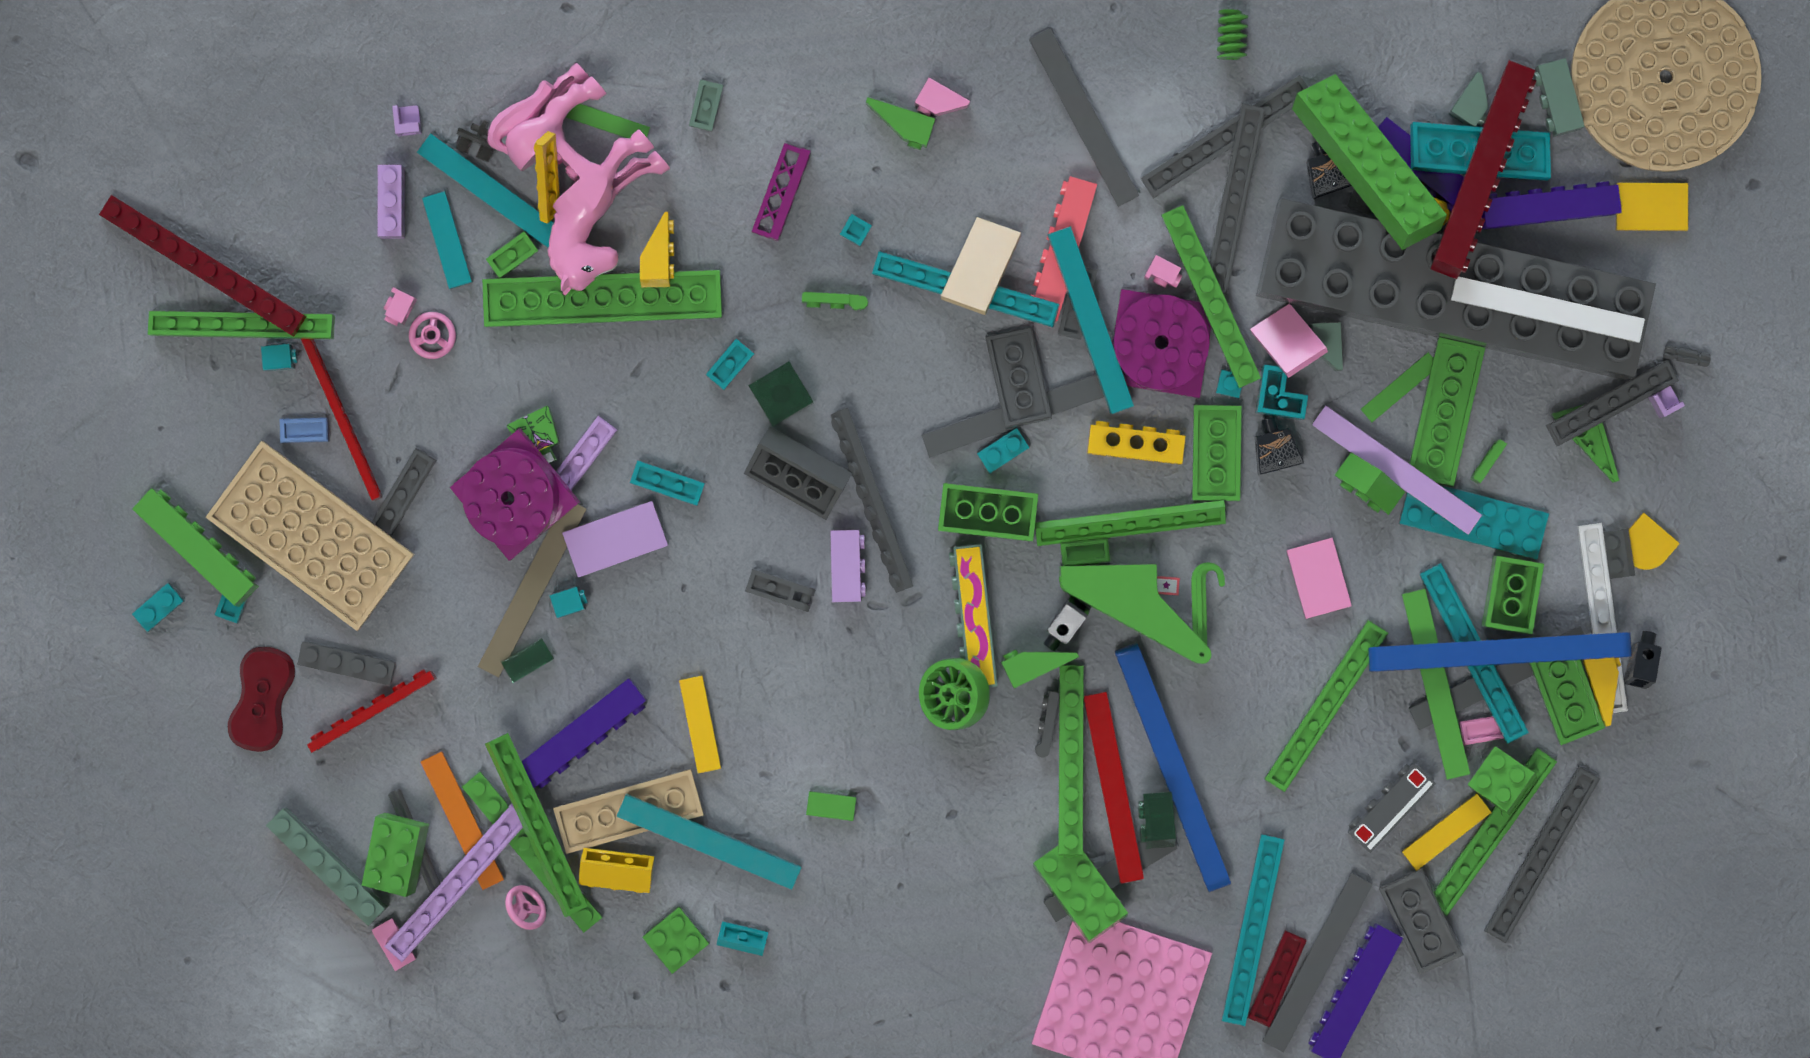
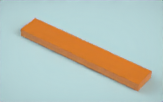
[421,751,505,890]

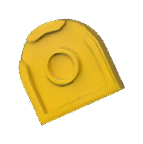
[1629,513,1680,570]

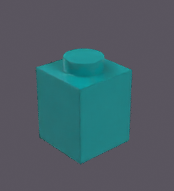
[261,344,298,372]
[549,587,588,618]

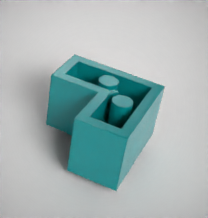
[1255,365,1308,420]

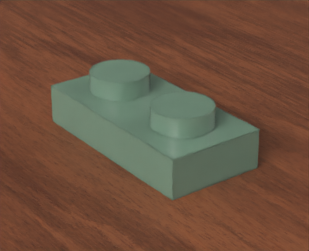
[689,79,724,132]

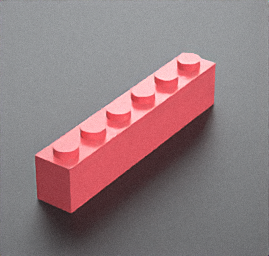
[1030,176,1097,323]

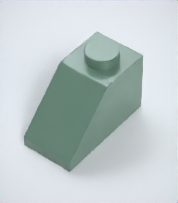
[1449,72,1488,127]
[1310,322,1343,371]

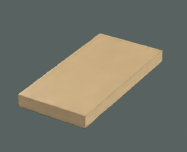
[941,217,1021,315]

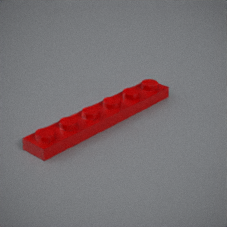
[307,669,437,753]

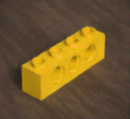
[1087,421,1186,465]

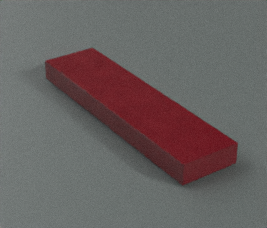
[1247,930,1307,1027]

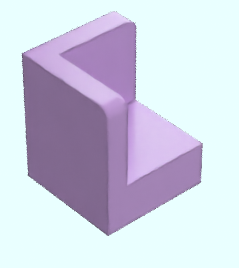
[392,105,422,137]
[1648,386,1685,418]

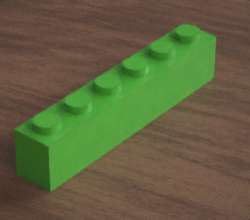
[132,488,259,607]

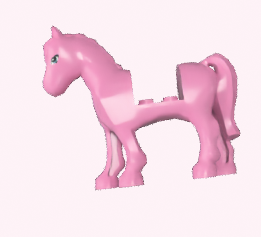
[487,63,670,295]

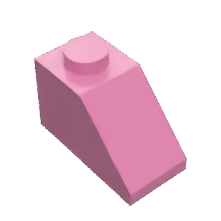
[915,78,970,117]

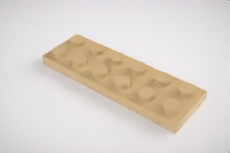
[553,769,704,854]

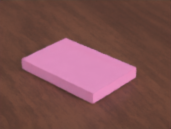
[1250,303,1328,378]
[1286,538,1352,619]

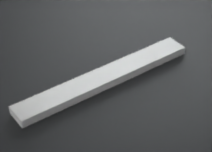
[1450,277,1645,343]
[1577,523,1628,713]

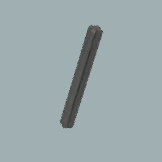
[388,789,441,895]

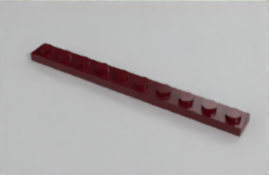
[99,195,307,337]

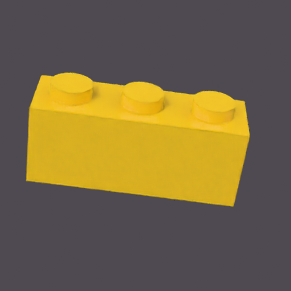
[579,848,654,893]

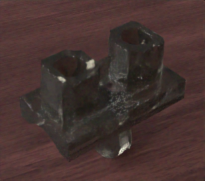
[456,120,498,163]

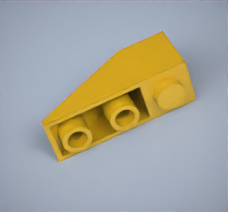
[640,212,674,288]

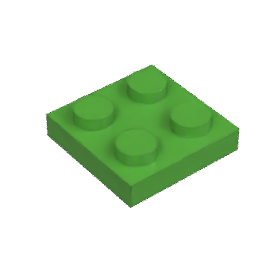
[642,906,709,974]

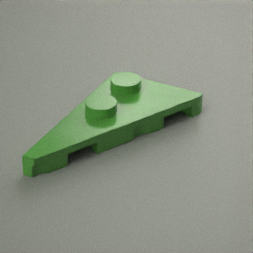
[1551,404,1620,483]

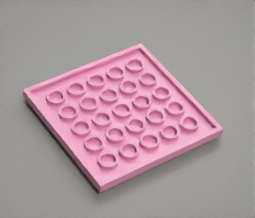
[1032,921,1212,1058]

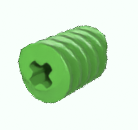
[1217,9,1248,60]

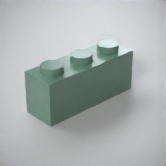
[1533,58,1585,137]

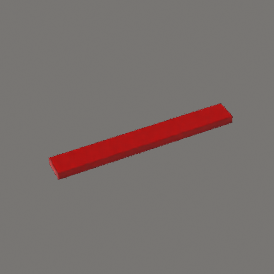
[301,339,382,501]
[1083,692,1144,884]

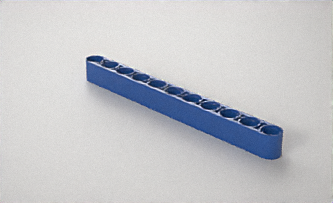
[1368,632,1632,672]
[1115,642,1231,893]

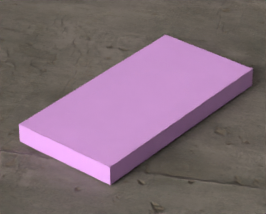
[562,501,668,578]

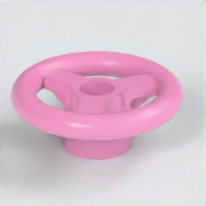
[409,312,456,359]
[505,885,546,930]

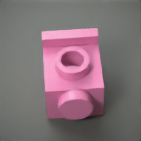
[1144,255,1183,288]
[384,287,417,326]

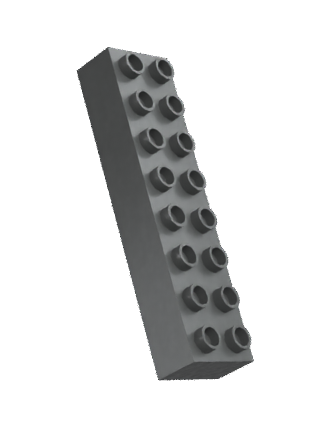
[1256,198,1656,380]

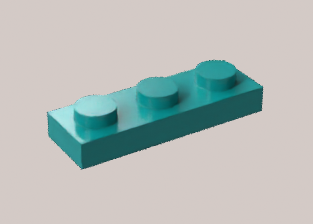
[630,460,705,506]

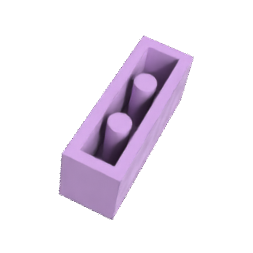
[378,165,405,239]
[831,530,866,602]

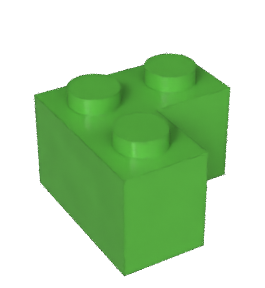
[1335,452,1405,515]

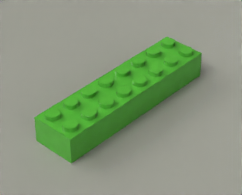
[1292,74,1447,250]

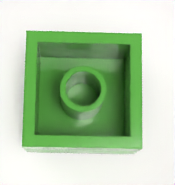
[1468,746,1537,816]

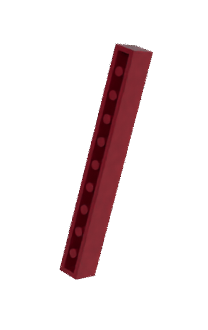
[1430,60,1536,279]

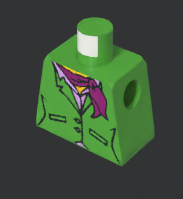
[507,406,560,464]

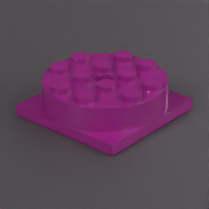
[1112,289,1211,398]
[450,428,580,561]

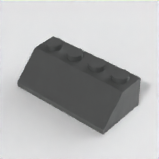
[744,427,852,520]

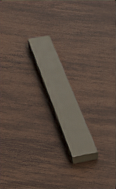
[478,505,587,678]

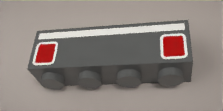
[1348,763,1436,853]

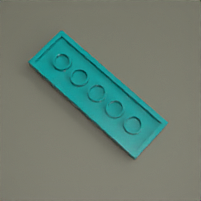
[1410,122,1551,181]
[1398,485,1549,560]

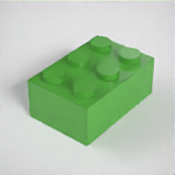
[1481,556,1544,634]
[362,813,429,897]

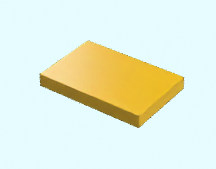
[1616,183,1688,231]

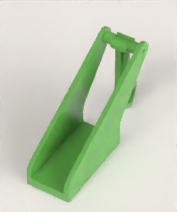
[1059,562,1225,664]

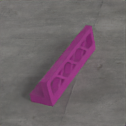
[751,143,811,242]

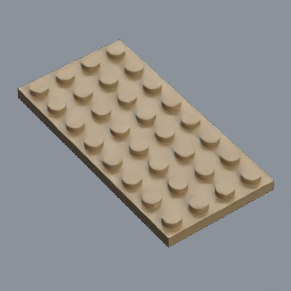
[206,441,415,631]

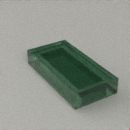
[500,638,554,683]

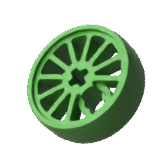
[919,658,990,730]

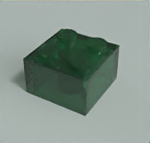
[748,361,814,428]
[1138,792,1176,849]

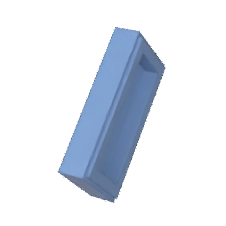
[280,418,329,443]

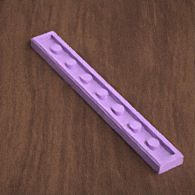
[1312,406,1482,535]
[384,804,523,962]

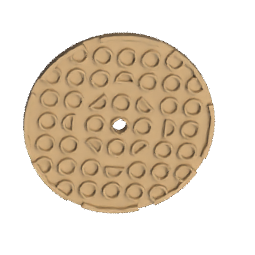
[1570,0,1761,172]

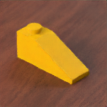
[1583,658,1621,727]

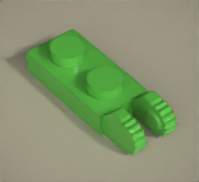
[802,292,868,311]

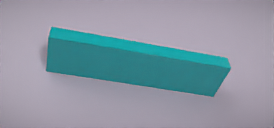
[422,191,473,289]

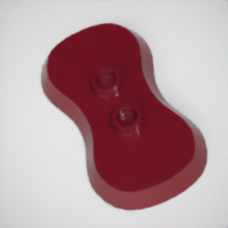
[227,647,295,752]

